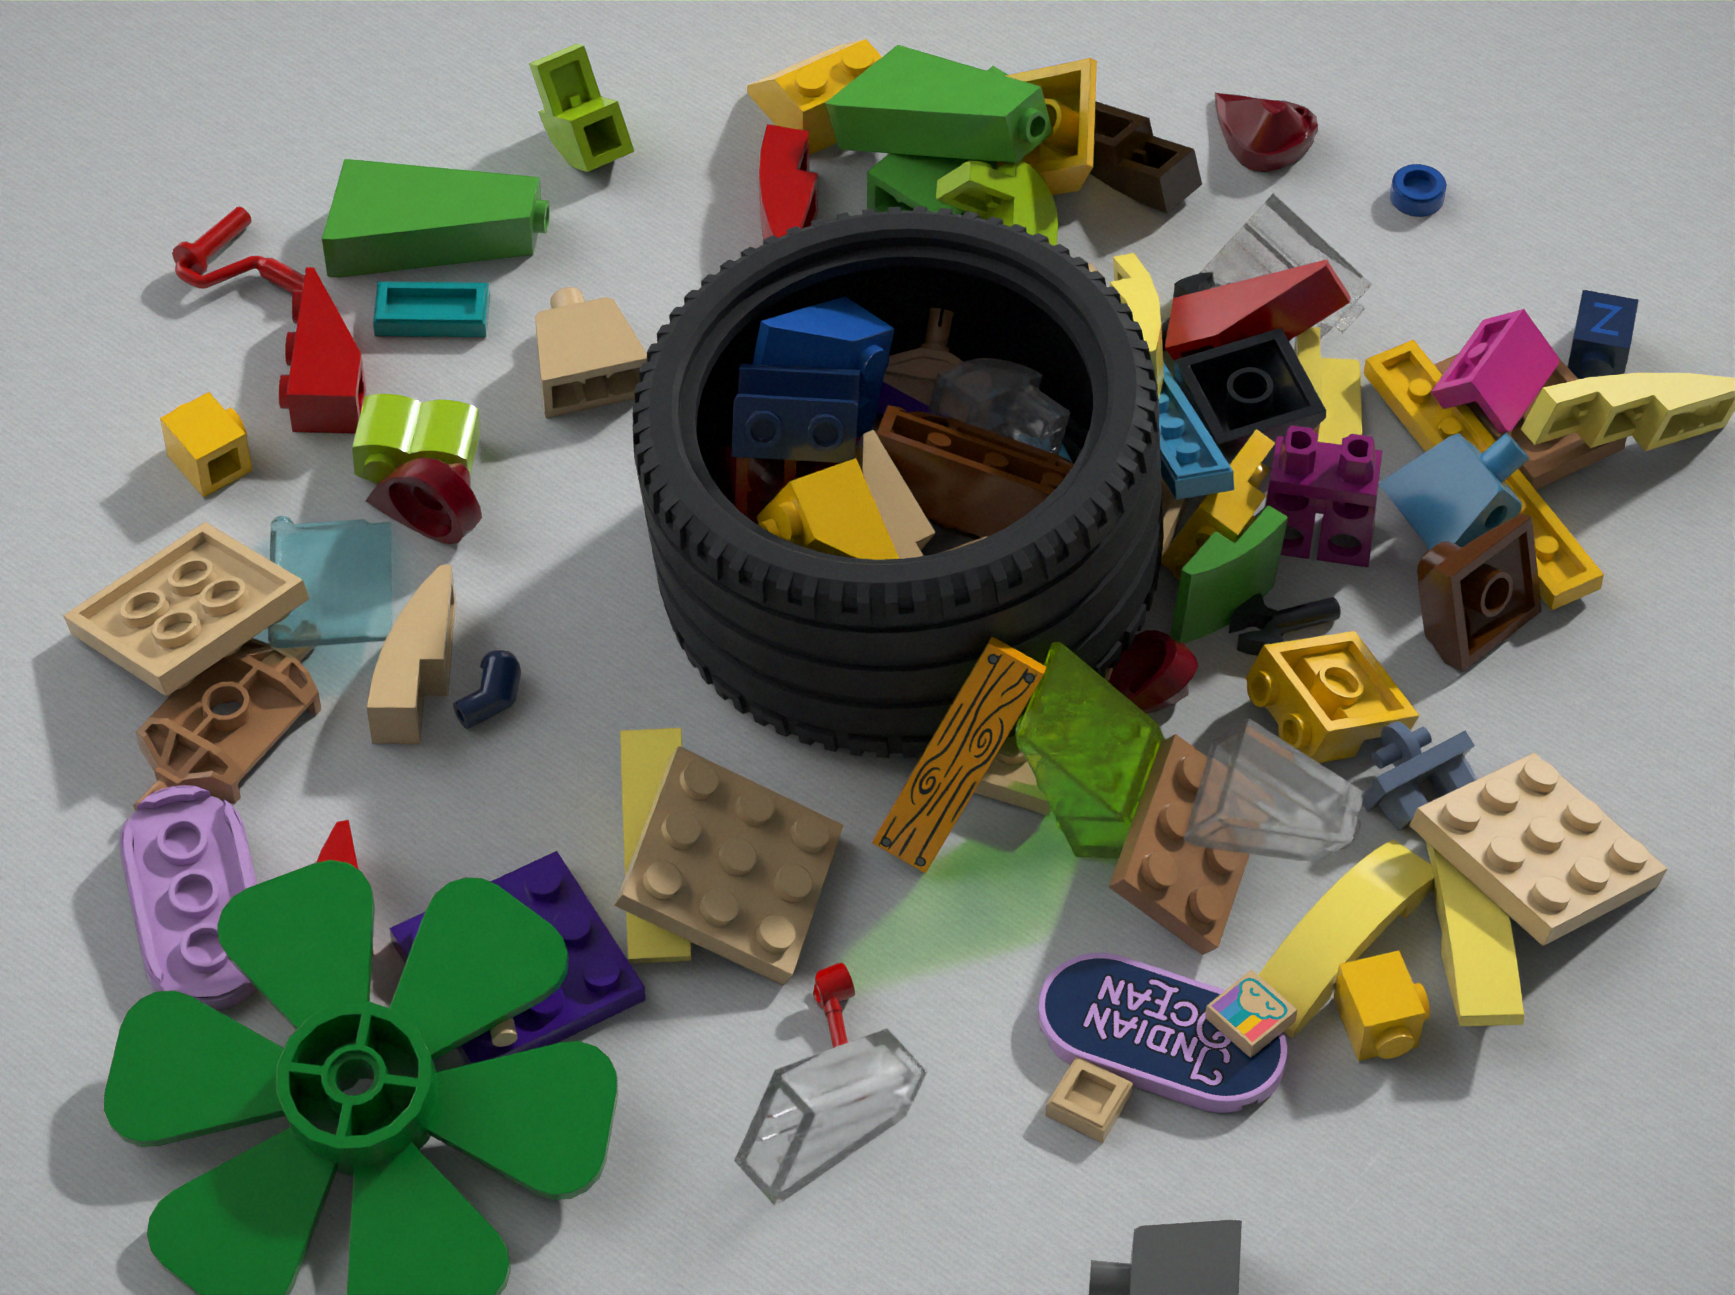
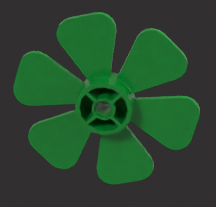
[104,860,618,1295]

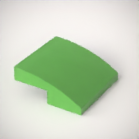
[1170,505,1288,643]

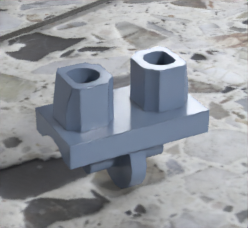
[1358,721,1477,831]

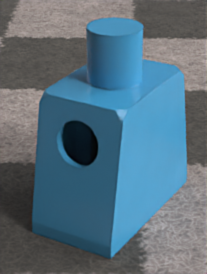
[1379,433,1529,549]

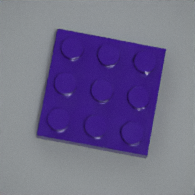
[389,851,646,1065]

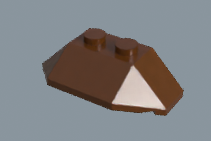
[876,405,1075,537]

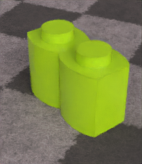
[352,394,480,484]

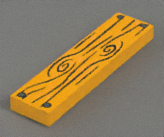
[872,636,1047,873]

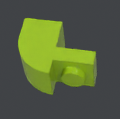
[529,44,635,172]
[936,160,1058,246]

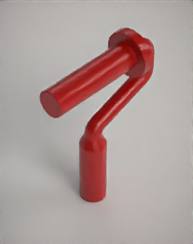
[172,207,305,294]

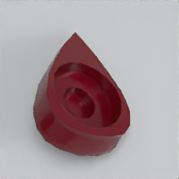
[1215,93,1318,172]
[365,458,482,544]
[1084,630,1198,739]

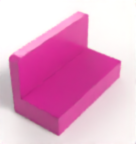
[1431,309,1559,433]

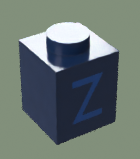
[1567,290,1639,379]

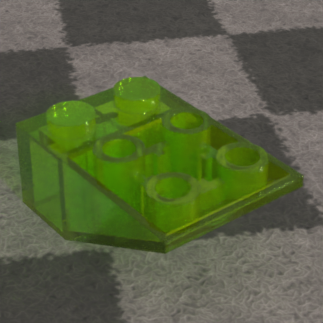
[1015,642,1165,858]

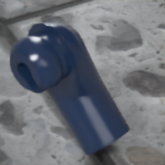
[453,650,521,729]

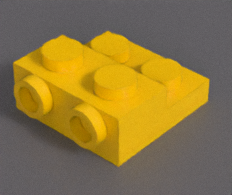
[1161,429,1275,581]
[1245,631,1420,765]

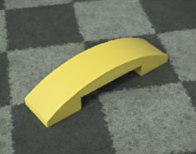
[1258,839,1434,1039]

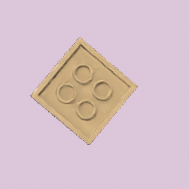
[63,522,310,696]
[614,746,844,985]
[1409,752,1668,946]

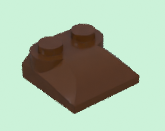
[1417,513,1542,672]

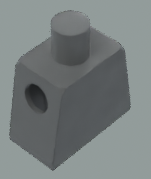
[1088,1220,1242,1295]

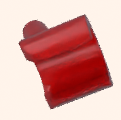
[813,962,855,1055]

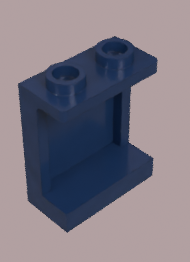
[731,363,860,463]

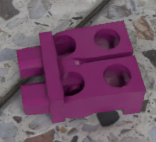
[1264,425,1383,568]

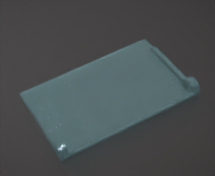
[268,516,392,649]

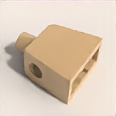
[535,287,647,418]

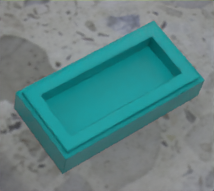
[373,282,490,337]

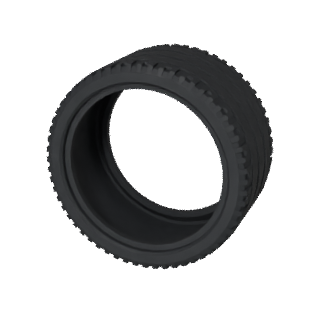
[632,207,1164,758]

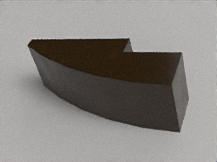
[1089,101,1202,214]

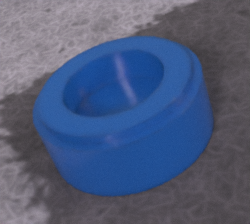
[1390,164,1447,217]

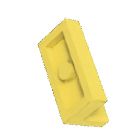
[1294,327,1362,445]

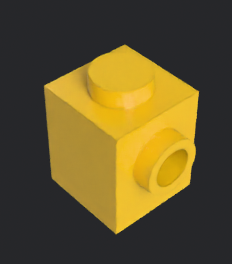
[160,392,252,498]
[1333,950,1430,1061]

